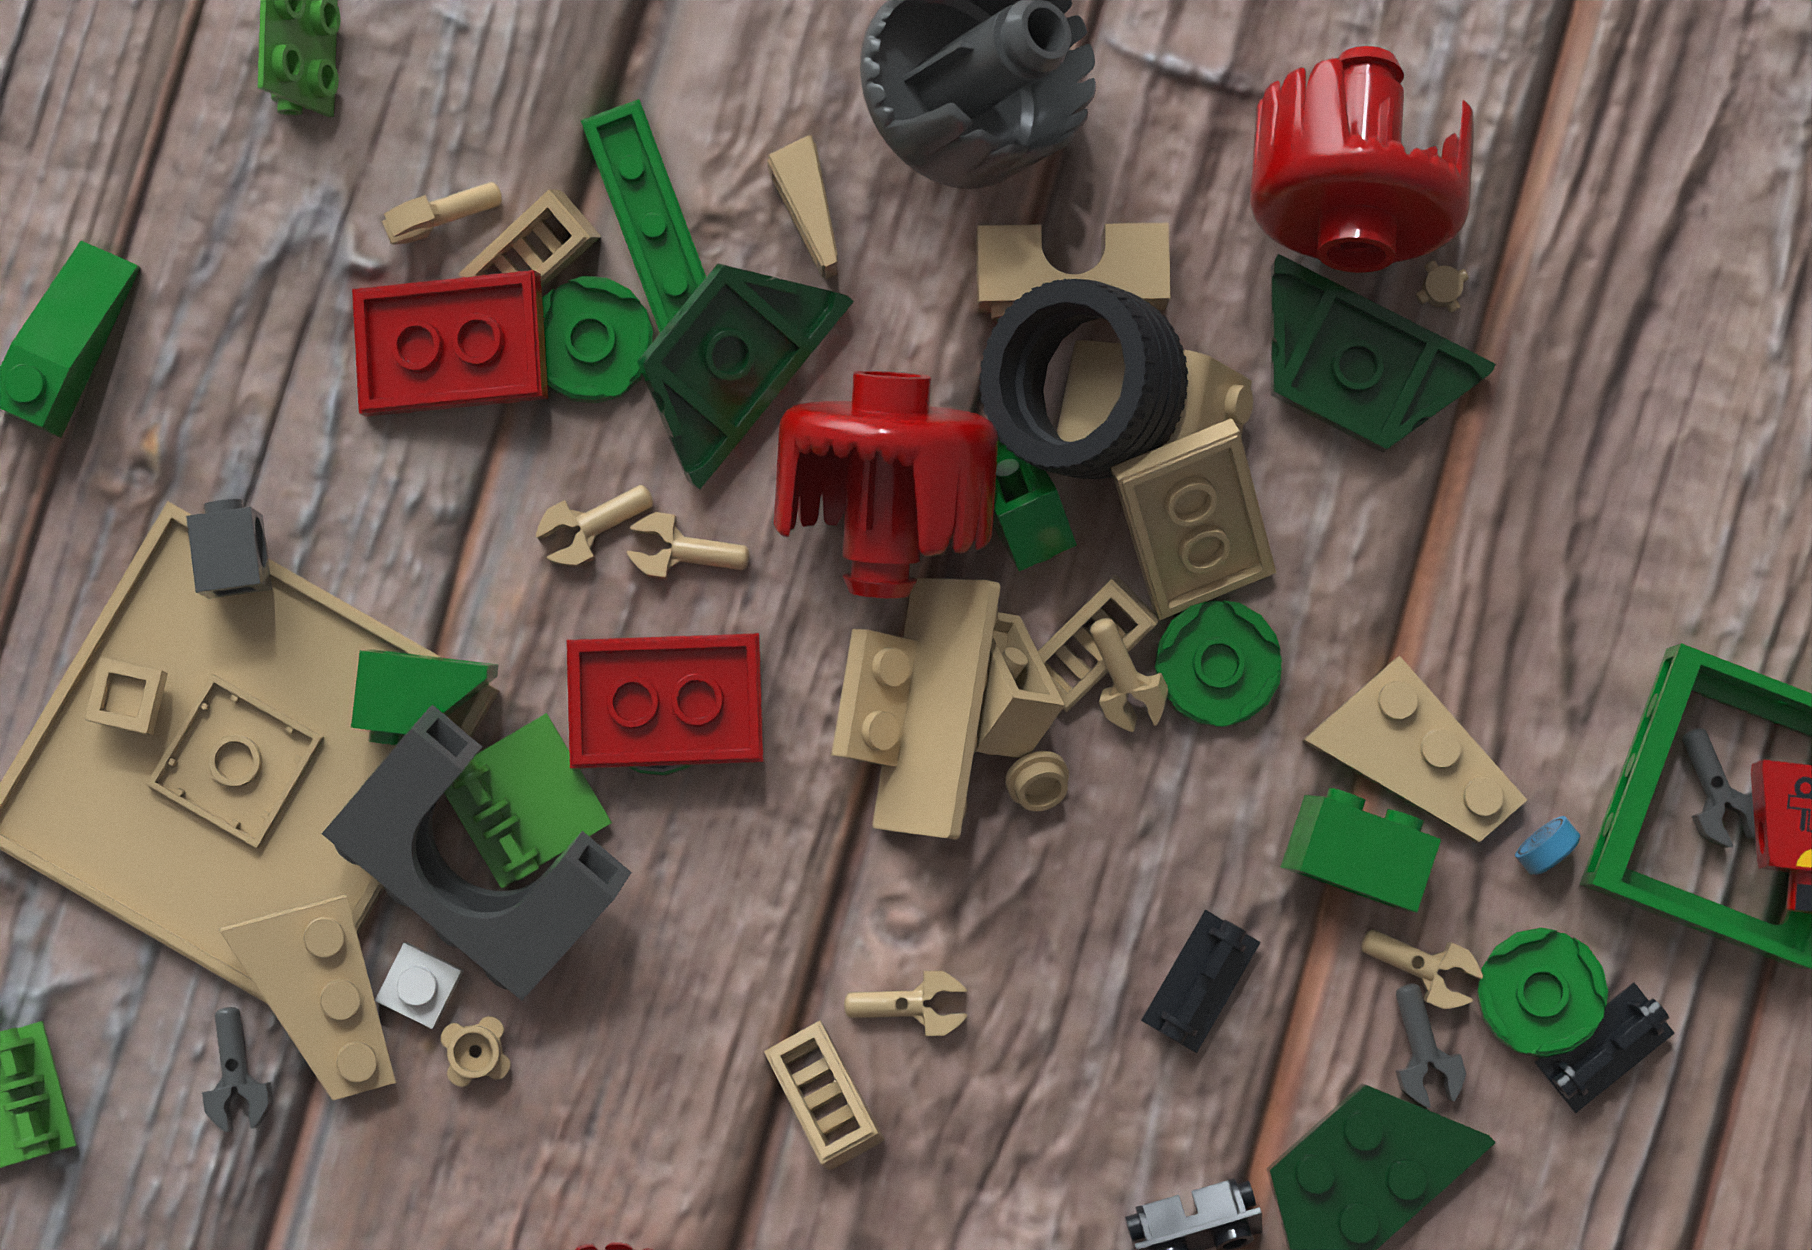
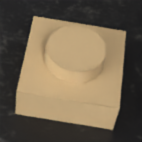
[84,657,168,736]

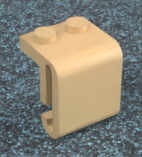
[1057,340,1253,479]

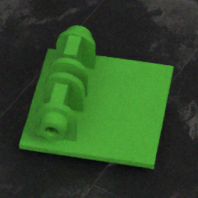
[258,0,341,117]
[444,713,612,888]
[0,1021,77,1168]

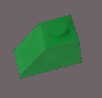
[993,438,1077,572]
[351,649,499,745]

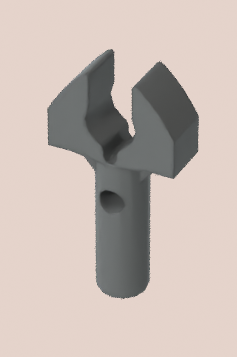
[1682,728,1755,848]
[1395,984,1466,1108]
[202,1007,273,1132]

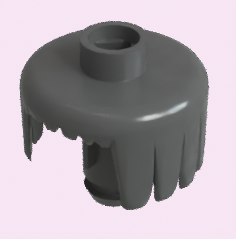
[860,0,1096,189]

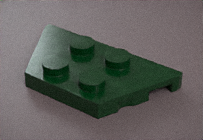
[1271,254,1496,453]
[637,263,854,489]
[1266,1083,1496,1250]

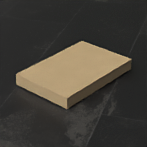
[1110,418,1277,620]

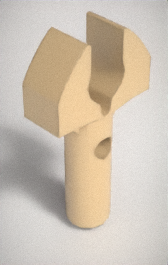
[382,182,502,245]
[536,485,653,567]
[627,512,750,580]
[1090,618,1168,732]
[1362,929,1483,1009]
[844,971,967,1036]

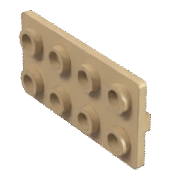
[831,578,1000,840]

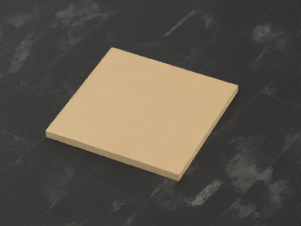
[0,501,500,1004]

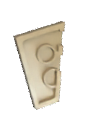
[1302,656,1527,843]
[219,894,396,1101]

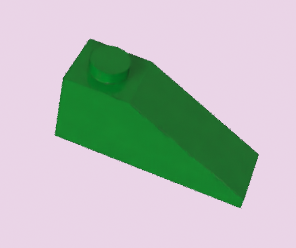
[0,240,141,438]

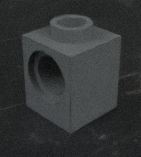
[186,499,272,599]

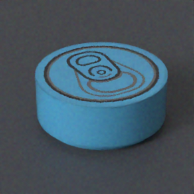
[1515,816,1580,875]

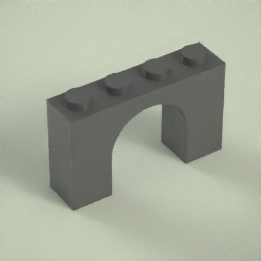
[322,705,632,1001]

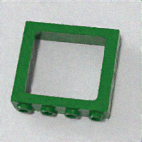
[1579,643,1812,969]

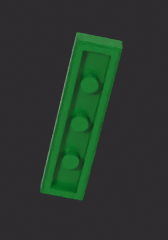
[580,99,706,333]

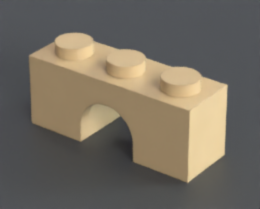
[976,223,1171,322]

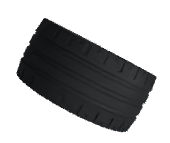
[979,279,1188,479]

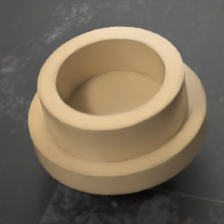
[1005,751,1069,811]

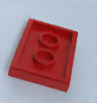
[352,270,548,417]
[566,633,764,769]

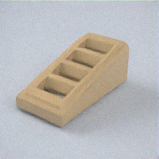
[767,135,838,279]
[459,189,601,288]
[1038,575,1159,713]
[764,1021,885,1170]

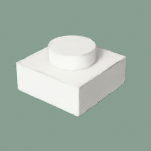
[375,942,464,1029]

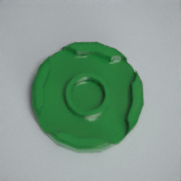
[542,276,654,403]
[1154,600,1282,727]
[1477,927,1609,1058]

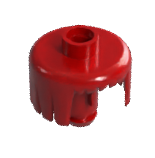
[1250,46,1474,273]
[774,371,998,598]

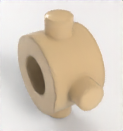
[1416,260,1469,313]

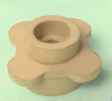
[441,1016,511,1087]

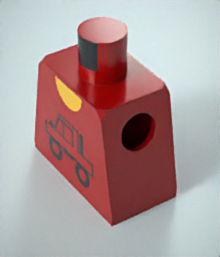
[1751,759,1812,914]

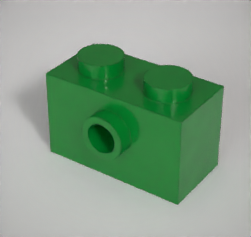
[1280,788,1441,913]

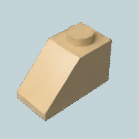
[975,612,1065,758]

